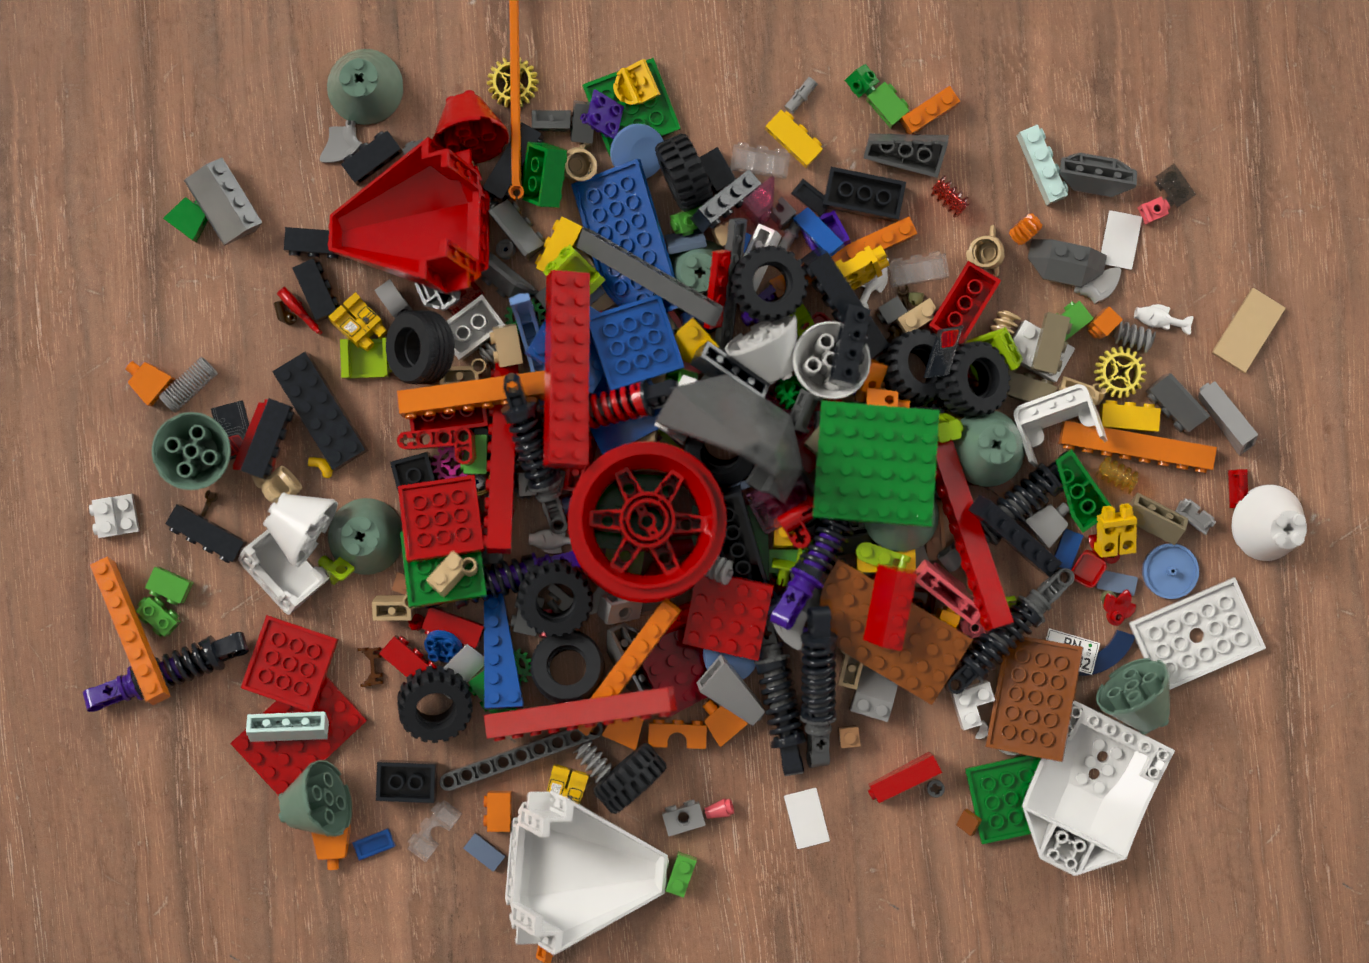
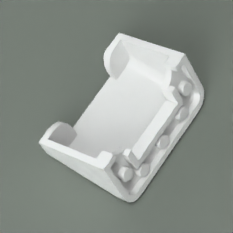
[238,529,329,615]

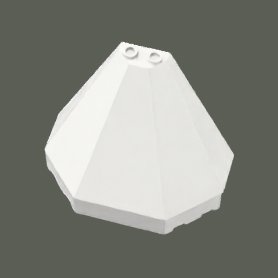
[505,791,669,955]

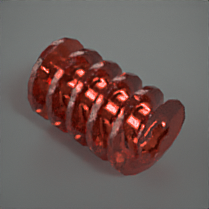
[931,175,971,218]

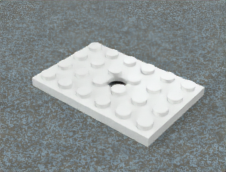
[1128,577,1266,689]

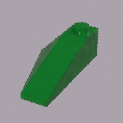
[1055,449,1111,533]

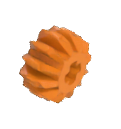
[1009,213,1043,245]

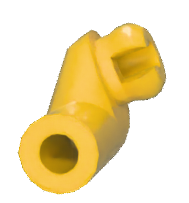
[308,457,333,478]

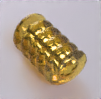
[1095,456,1139,495]

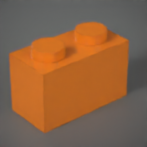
[1086,306,1123,340]
[483,791,512,832]

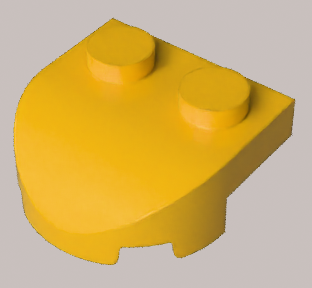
[613,59,660,105]
[674,317,719,363]

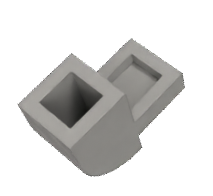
[375,279,413,319]

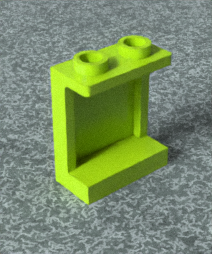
[543,245,605,295]
[966,327,1023,381]
[340,338,393,379]

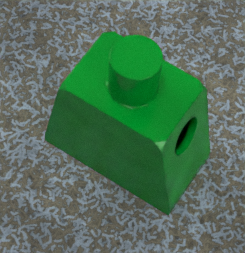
[163,197,208,243]

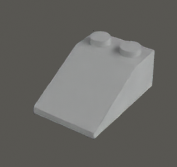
[849,664,898,722]

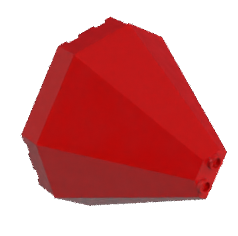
[328,136,490,293]

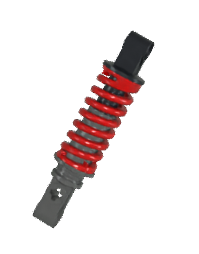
[535,380,679,431]

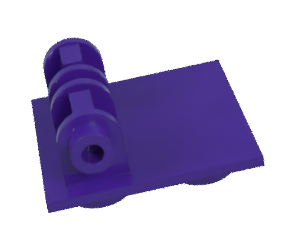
[580,89,624,139]

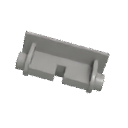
[1175,498,1216,535]

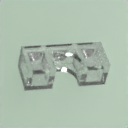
[407,800,462,862]

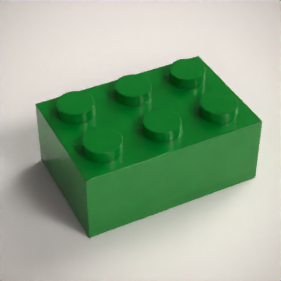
[522,142,567,208]

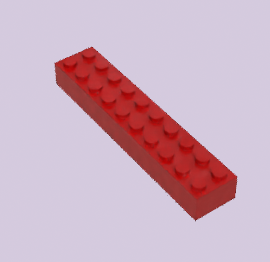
[543,270,590,469]

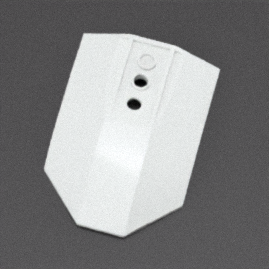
[1022,700,1175,876]

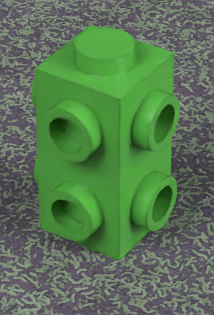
[670,204,704,236]
[136,596,181,637]

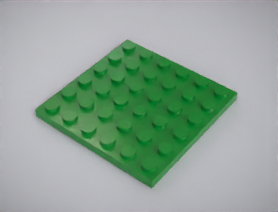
[812,401,940,528]

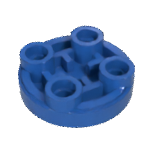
[424,630,463,662]

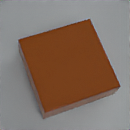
[956,809,982,836]

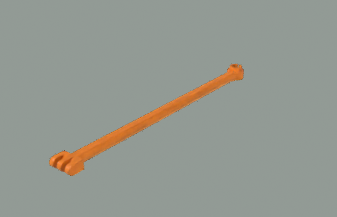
[509,0,524,200]

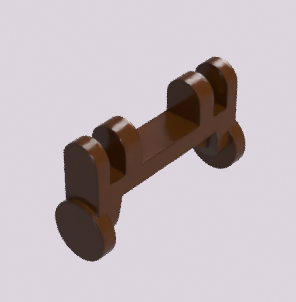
[357,647,384,687]

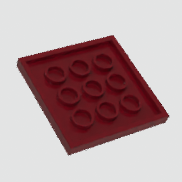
[641,626,707,718]

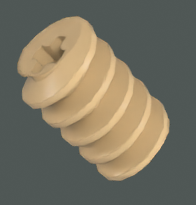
[988,310,1021,334]

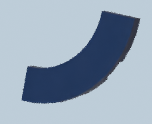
[1079,630,1135,676]

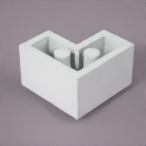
[950,681,995,730]

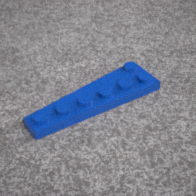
[484,593,524,709]

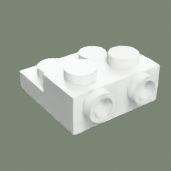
[89,494,140,538]

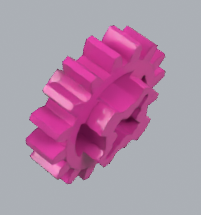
[432,447,468,479]

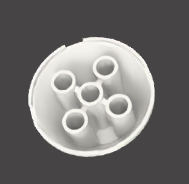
[725,314,797,385]
[793,321,871,399]
[1232,485,1307,561]
[263,492,338,568]

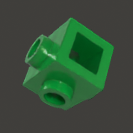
[844,64,880,98]

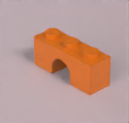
[900,86,960,134]
[648,719,707,749]

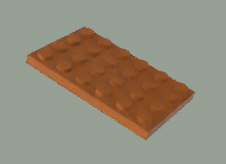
[985,636,1084,762]

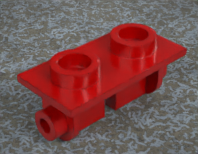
[1228,469,1248,508]

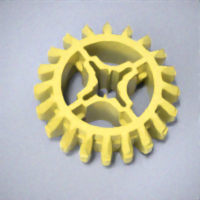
[487,57,539,108]
[1094,346,1147,398]

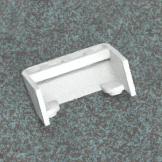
[1014,384,1108,467]

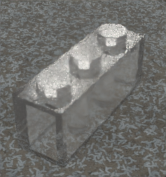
[730,142,791,179]
[888,251,950,288]

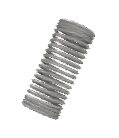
[159,357,218,413]

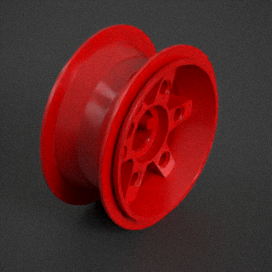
[568,441,727,603]

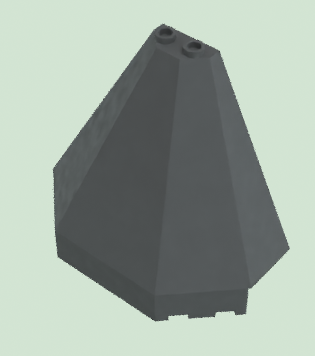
[655,375,804,503]

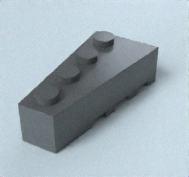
[863,134,949,178]

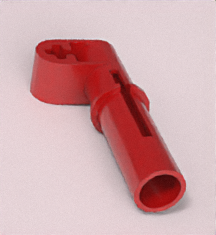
[777,495,814,548]

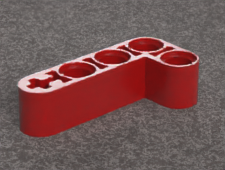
[397,427,476,465]

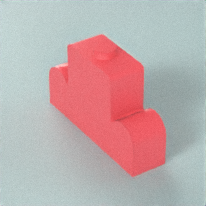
[915,559,980,625]

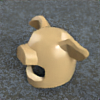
[564,143,597,181]
[966,225,1005,277]
[252,466,302,504]

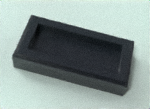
[791,179,828,217]

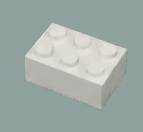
[447,295,505,361]
[1012,320,1075,383]

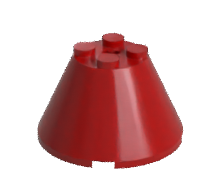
[432,90,509,164]

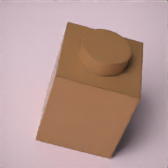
[837,725,860,748]

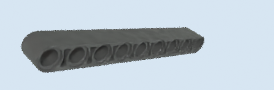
[575,227,724,326]
[440,722,603,791]

